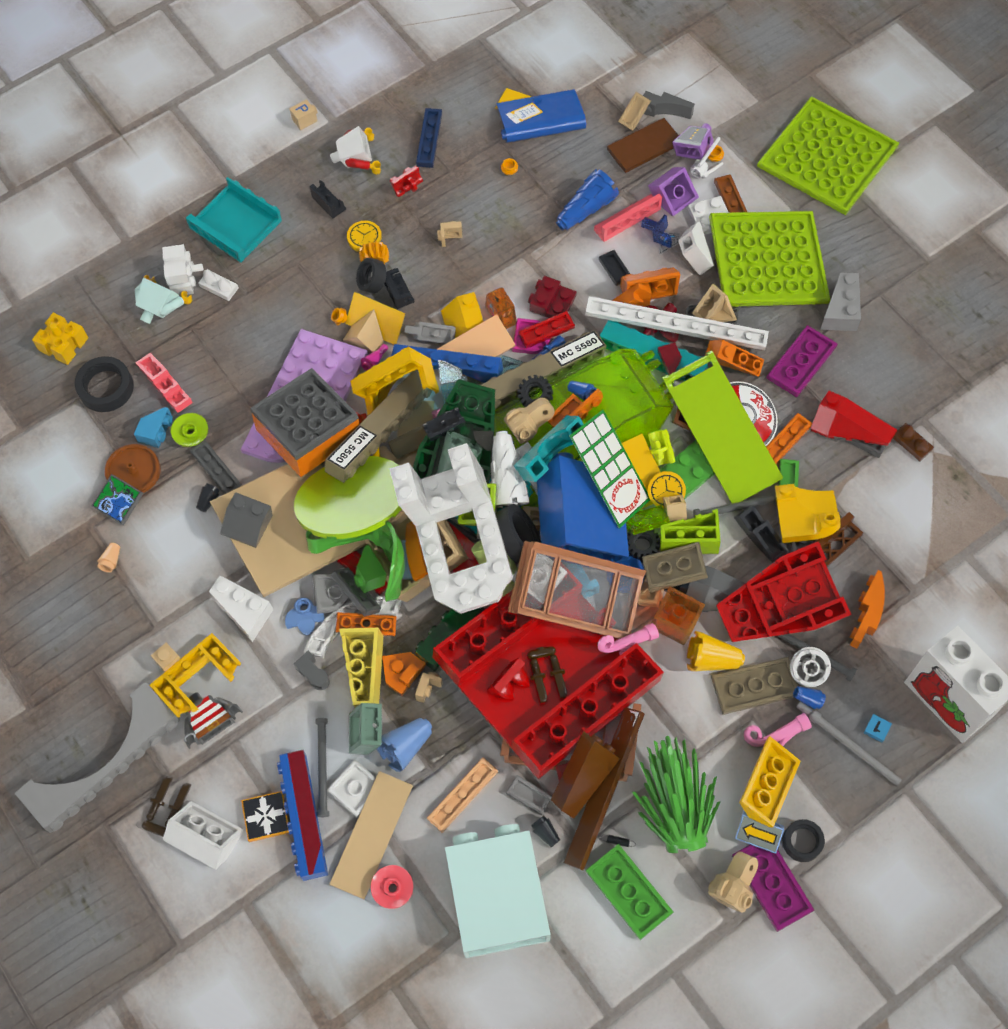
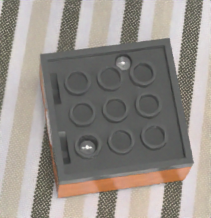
[250,368,360,477]

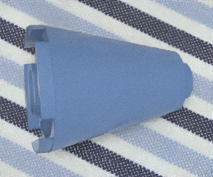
[377,718,432,772]

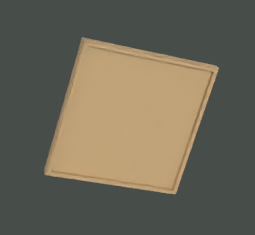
[210,464,367,598]

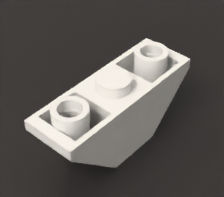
[678,222,714,275]

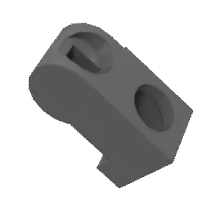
[294,650,330,690]

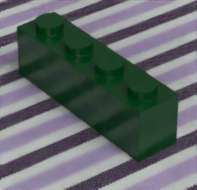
[415,606,485,672]

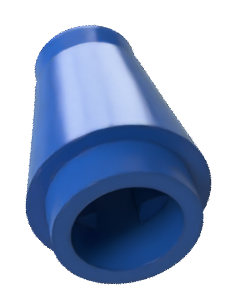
[568,380,597,401]
[793,686,826,709]

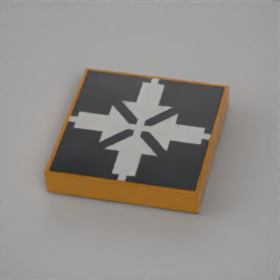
[241,791,289,842]

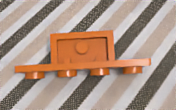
[547,389,603,428]

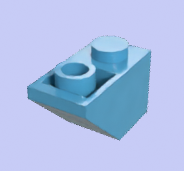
[134,407,173,448]

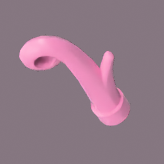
[597,623,659,655]
[744,713,812,747]

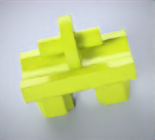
[648,429,675,466]

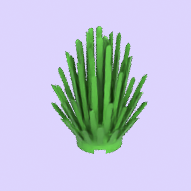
[632,736,721,853]

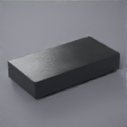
[599,250,630,286]

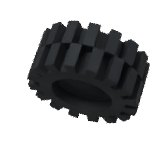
[517,375,554,407]
[627,525,660,563]

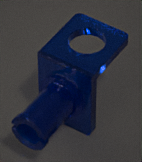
[641,214,672,248]

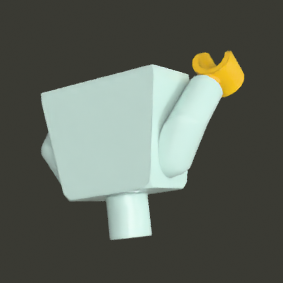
[135,275,192,324]

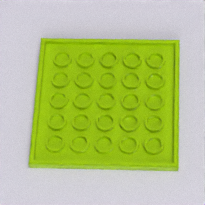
[757,96,899,215]
[709,211,831,307]

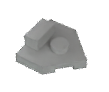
[313,574,349,614]

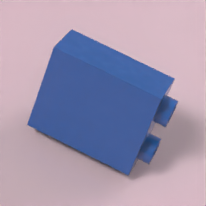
[537,452,629,570]

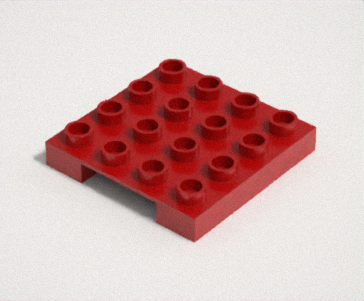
[433,559,664,779]

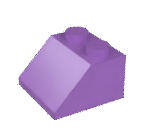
[648,167,699,216]

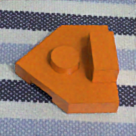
[612,283,652,307]
[382,652,426,696]

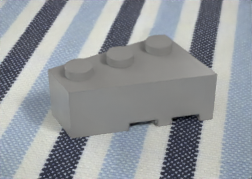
[820,273,861,331]

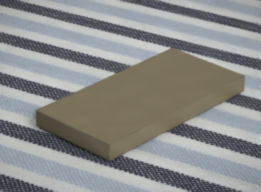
[711,657,798,715]

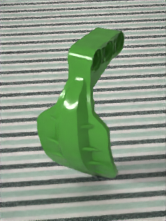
[306,521,405,602]

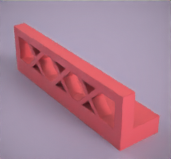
[594,194,662,242]

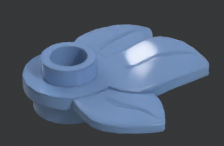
[285,598,324,636]

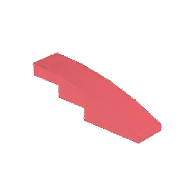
[136,353,193,413]

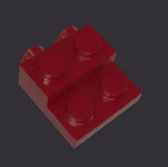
[528,275,577,318]

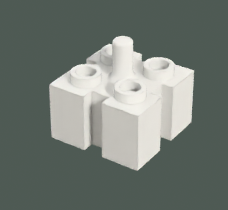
[162,244,204,296]

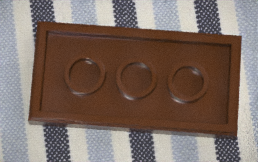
[607,118,679,173]

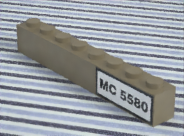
[479,330,606,410]
[325,371,432,483]

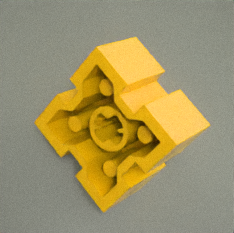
[32,312,88,365]

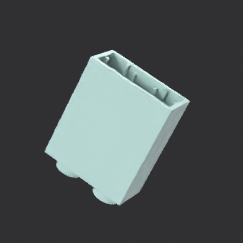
[445,824,551,958]

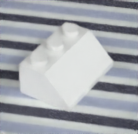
[163,801,243,870]

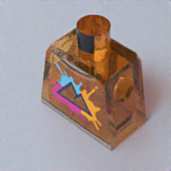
[485,287,517,329]

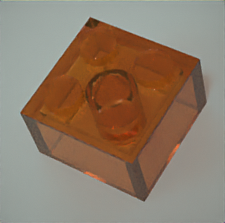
[650,586,705,645]

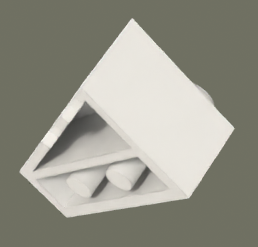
[209,576,273,642]

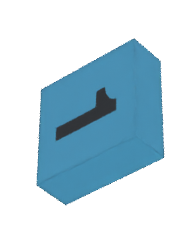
[864,714,892,743]

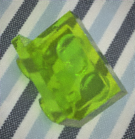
[626,505,670,535]

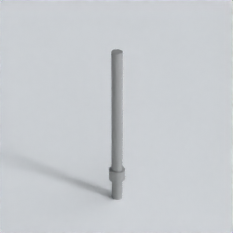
[796,701,902,786]

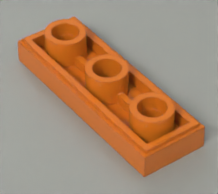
[336,612,397,636]

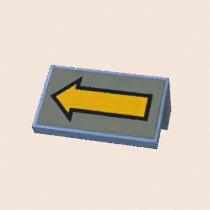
[735,811,784,853]

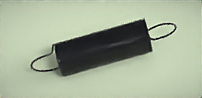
[601,834,636,847]

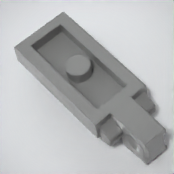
[405,322,456,344]

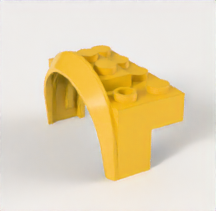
[350,347,440,416]

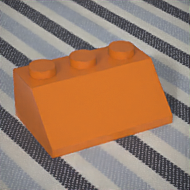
[620,267,680,300]

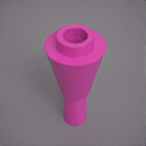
[361,344,388,371]

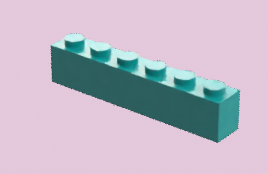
[599,320,709,381]

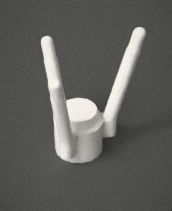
[690,137,724,179]

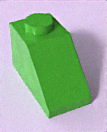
[354,545,387,593]

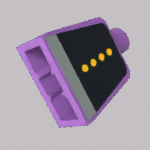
[673,123,714,160]

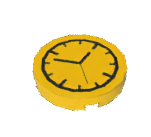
[347,221,382,252]
[648,471,686,509]

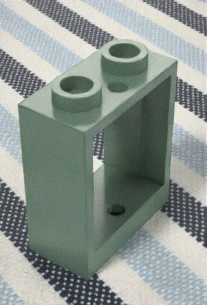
[349,703,382,755]

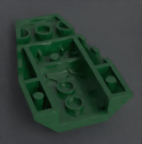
[413,379,495,484]

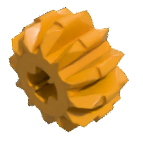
[359,241,389,264]

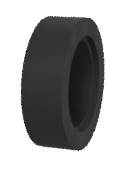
[74,356,134,412]
[495,504,541,564]

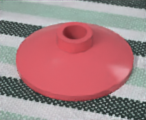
[371,865,413,909]

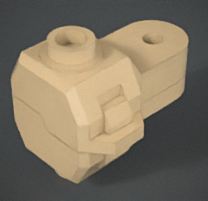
[504,398,555,444]
[708,852,758,913]

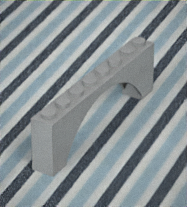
[14,682,180,833]

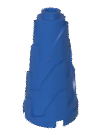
[556,169,619,230]

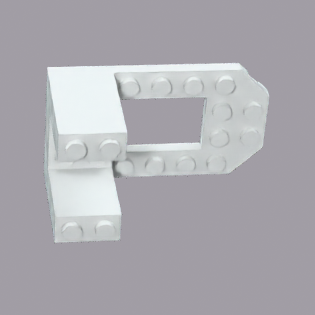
[390,443,513,614]

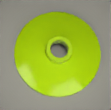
[171,413,208,447]

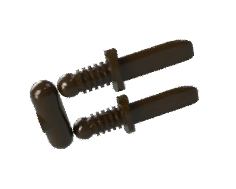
[528,646,567,703]
[142,776,191,837]

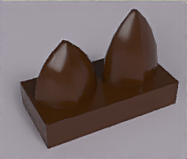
[893,423,934,462]

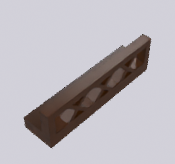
[816,512,863,567]

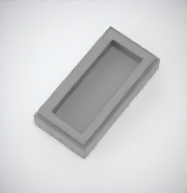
[506,775,552,815]

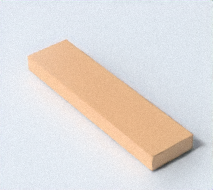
[427,757,498,833]

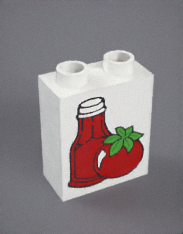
[904,626,1008,744]

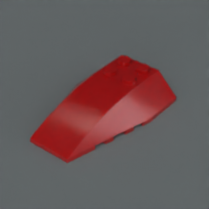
[716,541,851,642]

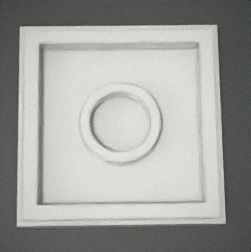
[327,760,376,818]

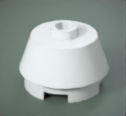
[790,647,831,687]

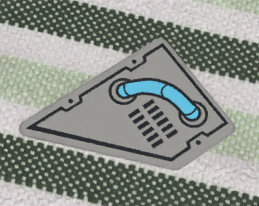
[659,232,680,255]

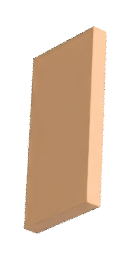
[438,314,516,383]

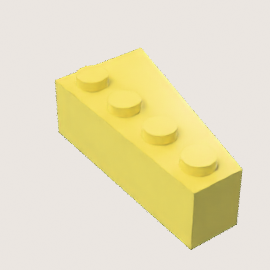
[339,628,384,708]

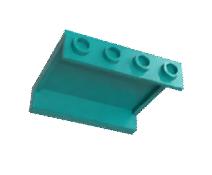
[186,177,282,263]

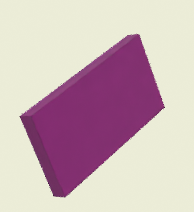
[766,325,838,398]
[732,844,814,932]

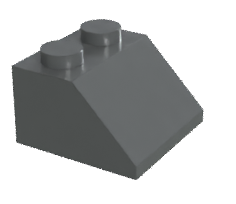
[220,492,273,548]

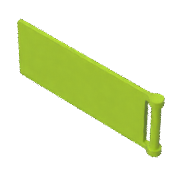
[661,350,783,504]

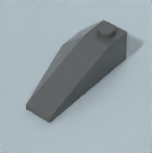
[683,565,745,612]

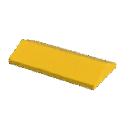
[739,736,801,828]

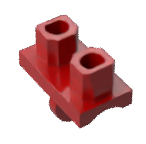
[390,166,423,197]

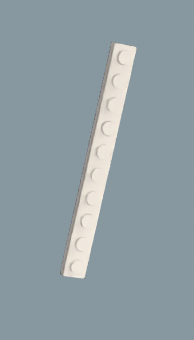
[585,296,769,350]

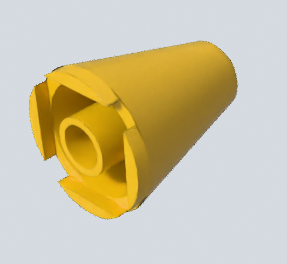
[687,631,745,671]

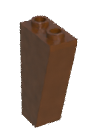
[551,731,620,819]

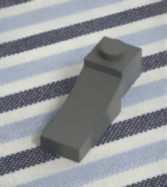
[643,91,695,119]

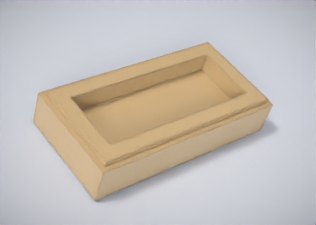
[618,92,651,131]

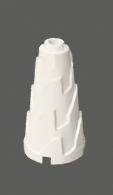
[490,431,530,508]

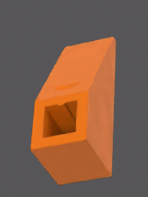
[705,340,764,377]

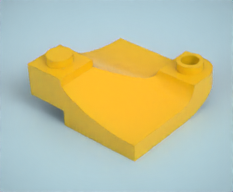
[775,484,841,543]

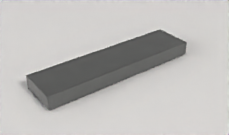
[190,440,243,494]

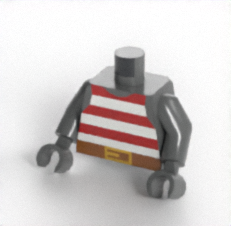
[184,692,243,749]

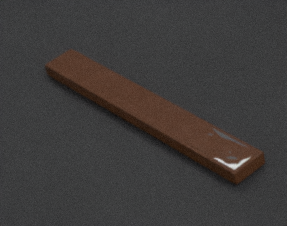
[564,707,645,871]

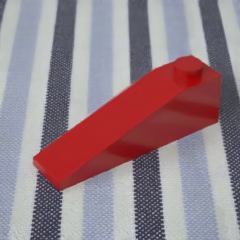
[811,391,897,446]

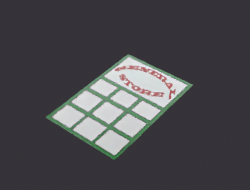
[569,410,650,529]

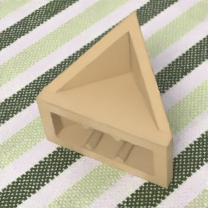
[692,284,737,322]
[343,310,383,353]

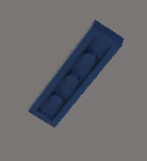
[416,108,442,168]

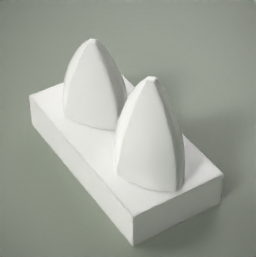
[198,269,239,301]

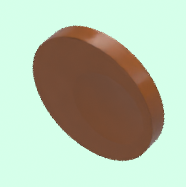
[105,444,161,493]

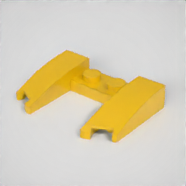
[149,633,241,717]

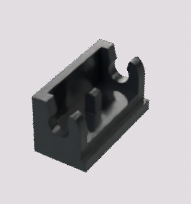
[309,180,346,219]
[384,268,415,309]
[422,407,465,442]

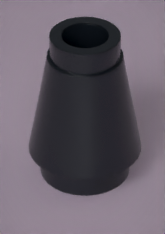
[196,483,220,513]
[531,815,561,847]

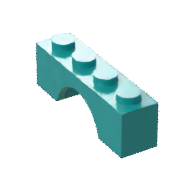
[513,415,584,482]

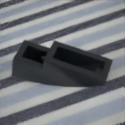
[734,505,789,563]

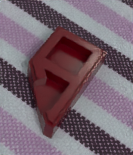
[657,342,682,375]

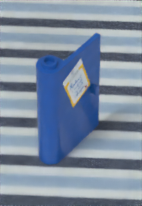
[497,89,586,143]

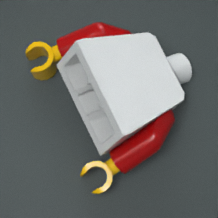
[330,126,381,175]

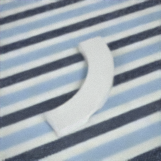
[304,596,402,659]

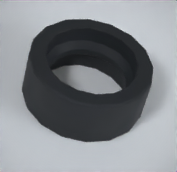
[356,258,386,294]
[782,819,825,862]

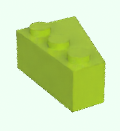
[659,509,721,554]

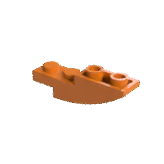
[849,570,885,649]

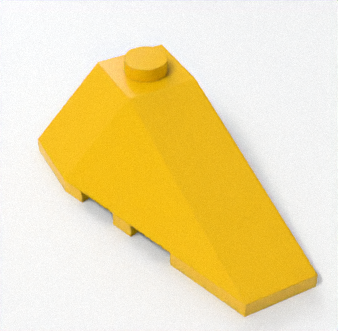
[441,292,484,338]

